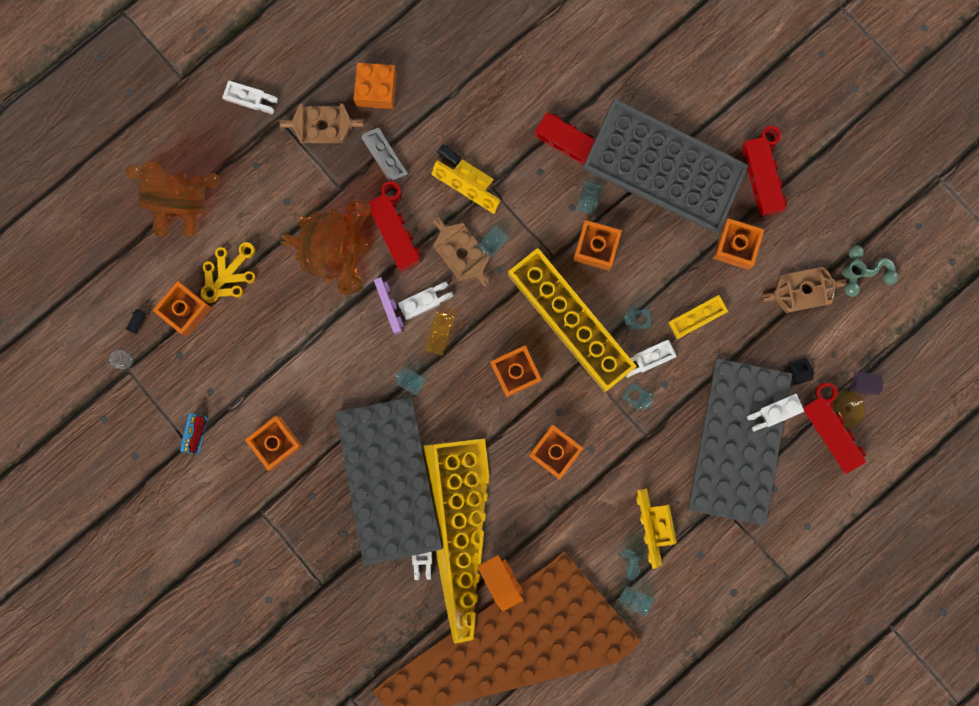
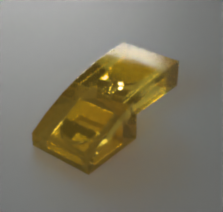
[425,311,454,356]

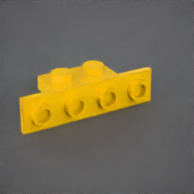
[431,159,501,214]
[636,488,677,569]

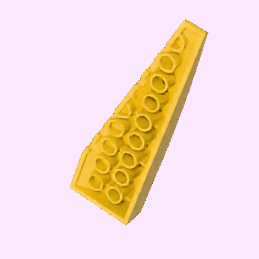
[423,439,489,644]

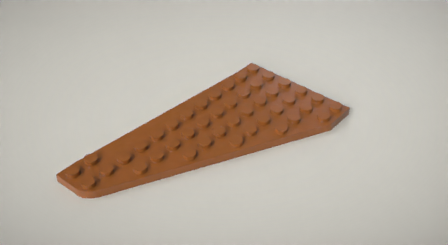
[372,551,641,706]

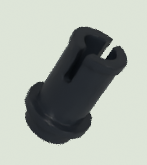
[437,144,462,167]
[126,309,147,334]

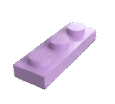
[374,277,404,336]

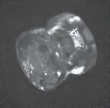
[109,350,133,370]

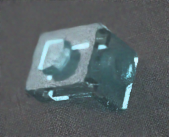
[577,181,602,214]
[395,367,427,396]
[618,549,641,581]
[619,585,654,616]

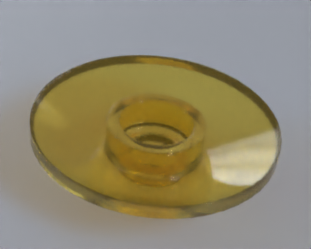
[830,390,865,429]

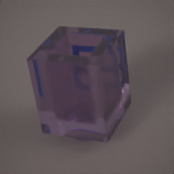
[850,371,884,396]

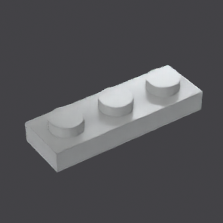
[361,128,408,182]

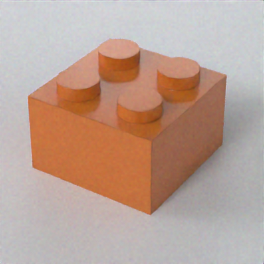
[354,63,397,109]
[712,218,764,270]
[573,220,622,271]
[152,281,212,337]
[490,346,542,398]
[245,416,303,471]
[528,424,584,480]
[477,555,524,612]

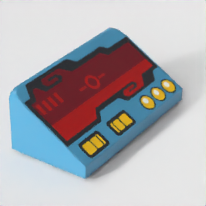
[180,413,208,454]

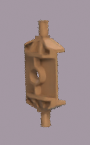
[280,104,364,143]
[433,217,491,288]
[762,267,847,314]

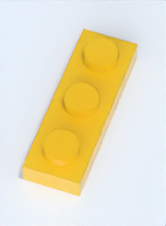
[668,295,728,339]

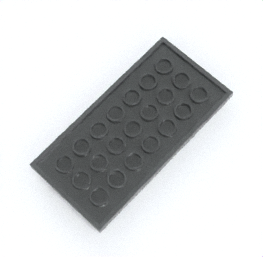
[582,99,749,234]
[687,359,792,526]
[335,397,442,566]

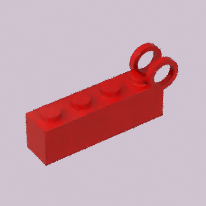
[534,112,594,165]
[741,126,787,218]
[366,181,422,273]
[802,383,867,474]

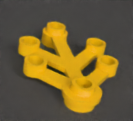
[200,242,256,303]

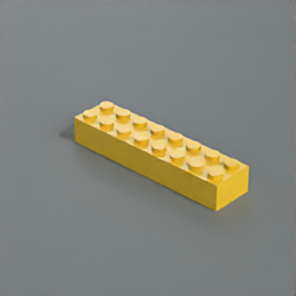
[508,248,637,393]

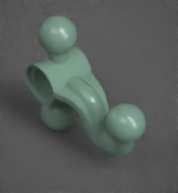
[842,245,899,297]

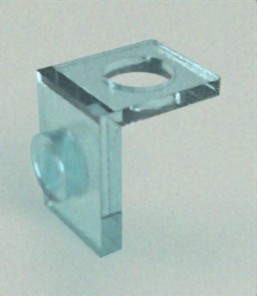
[477,225,509,258]
[624,308,652,330]
[621,382,654,411]

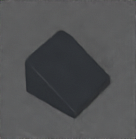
[788,357,814,385]

